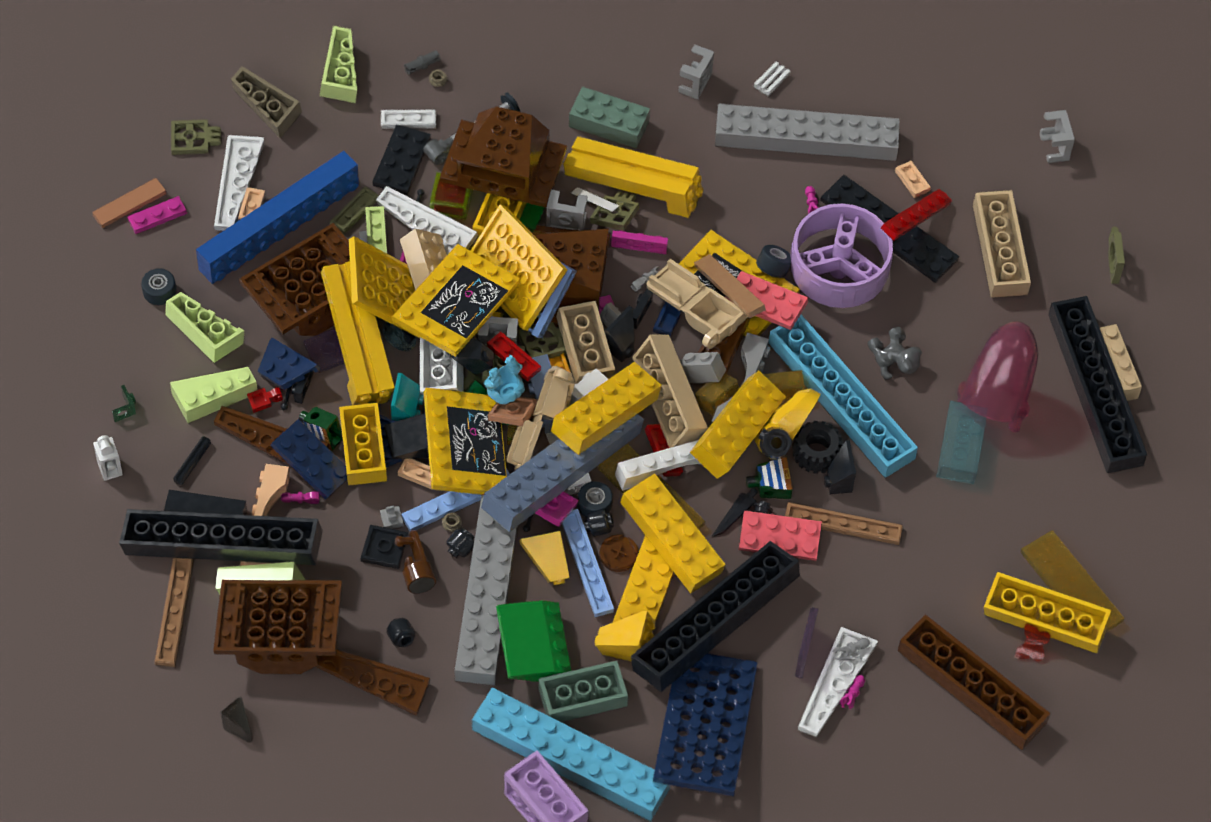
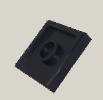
[360,524,409,569]

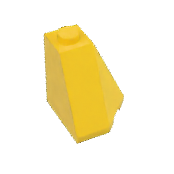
[519,531,570,585]
[595,611,656,661]

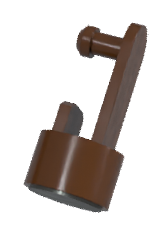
[395,530,436,594]

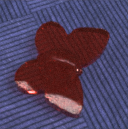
[1014,623,1051,662]

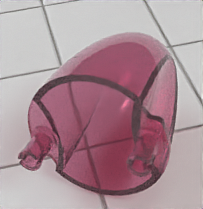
[955,321,1038,432]

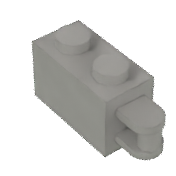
[680,352,726,383]

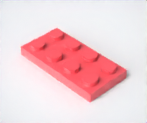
[725,271,808,330]
[739,511,822,561]

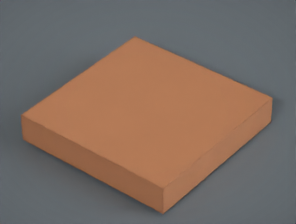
[488,397,538,427]

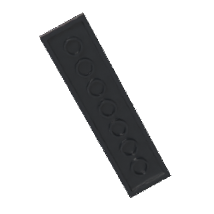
[820,175,959,283]

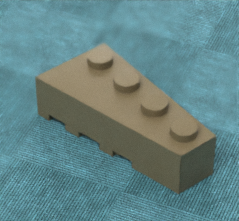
[231,66,302,138]

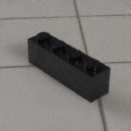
[164,490,247,515]

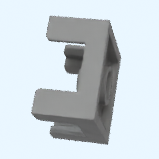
[678,44,714,100]
[1040,110,1075,163]
[546,190,588,231]
[478,317,518,345]

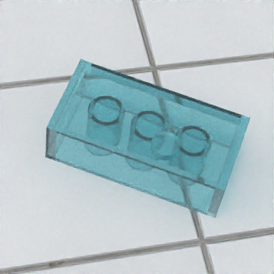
[936,401,988,484]

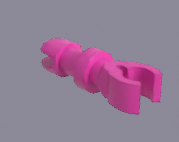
[805,186,818,214]
[281,492,319,504]
[840,675,865,709]

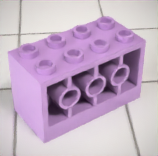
[504,751,588,822]

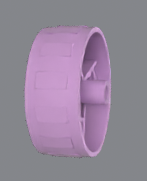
[790,204,893,308]

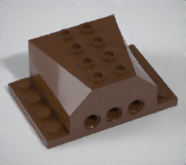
[440,106,567,208]
[239,223,350,336]
[533,225,610,327]
[213,579,342,674]

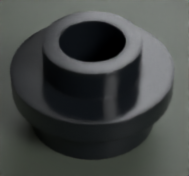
[754,501,773,514]

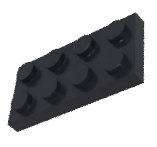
[372,125,431,195]

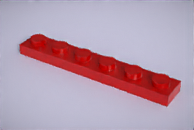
[881,189,952,241]

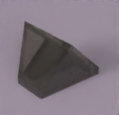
[221,697,252,742]

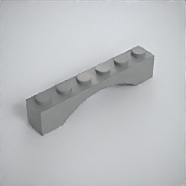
[711,333,771,424]

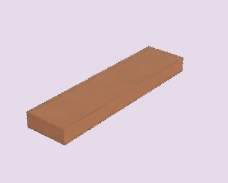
[92,178,166,228]

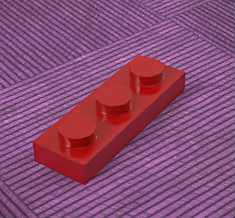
[487,331,541,382]
[644,424,683,477]

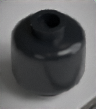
[584,509,614,537]
[446,528,475,558]
[386,618,416,647]

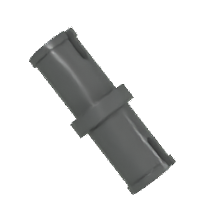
[404,50,440,75]

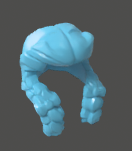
[484,355,525,405]

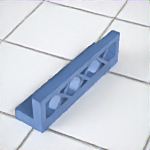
[528,263,577,338]

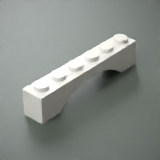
[615,440,701,491]

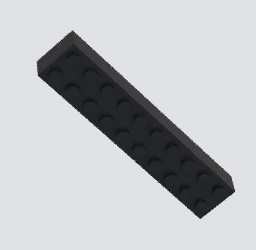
[1048,296,1147,473]
[119,509,323,565]
[631,541,800,692]

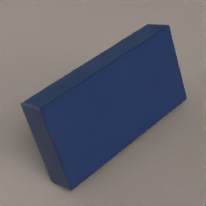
[653,301,682,338]

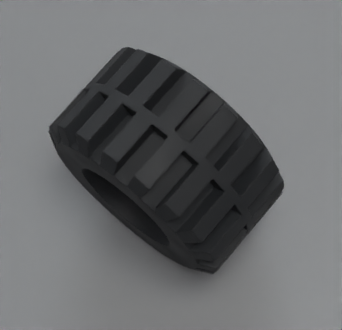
[793,421,843,474]

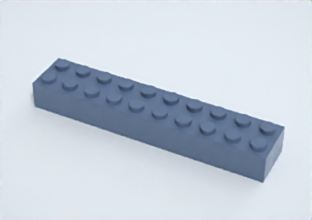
[481,414,644,532]

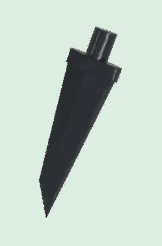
[711,488,758,537]

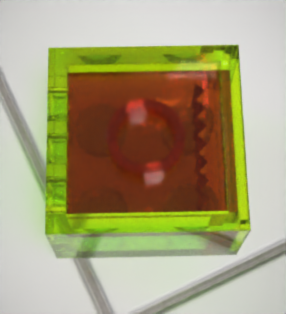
[430,172,473,220]

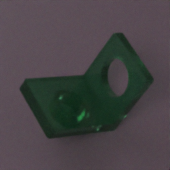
[112,385,136,422]

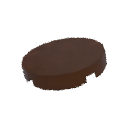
[599,534,638,572]

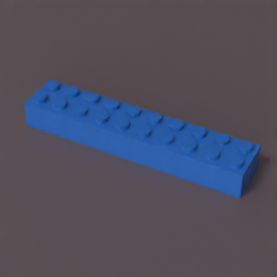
[196,151,359,284]

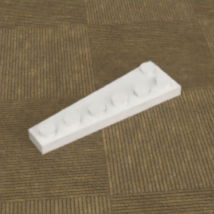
[214,135,264,231]
[376,186,478,255]
[798,627,878,737]

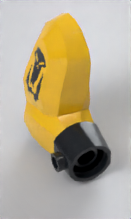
[754,388,821,460]

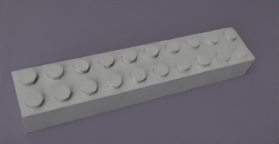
[715,104,899,161]
[455,495,518,686]

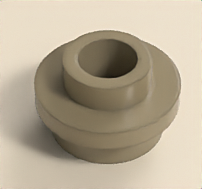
[429,70,447,87]
[442,513,462,532]

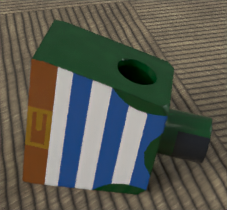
[298,407,343,451]
[746,457,793,499]

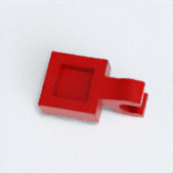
[247,387,283,413]

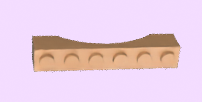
[240,464,290,566]

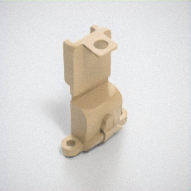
[647,259,748,349]
[506,366,575,470]

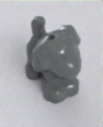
[867,327,922,379]

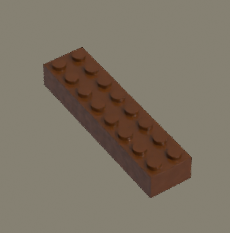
[898,614,1051,750]

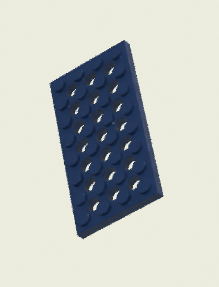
[653,653,757,796]

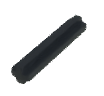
[173,436,211,485]

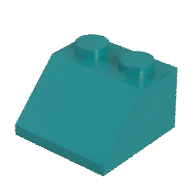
[391,373,424,421]

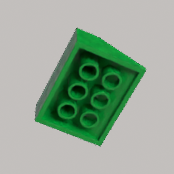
[496,600,571,682]

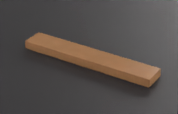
[694,254,766,318]
[785,502,903,545]
[155,558,194,667]

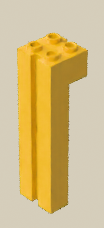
[563,136,703,218]
[321,261,395,405]

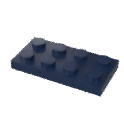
[270,419,347,500]

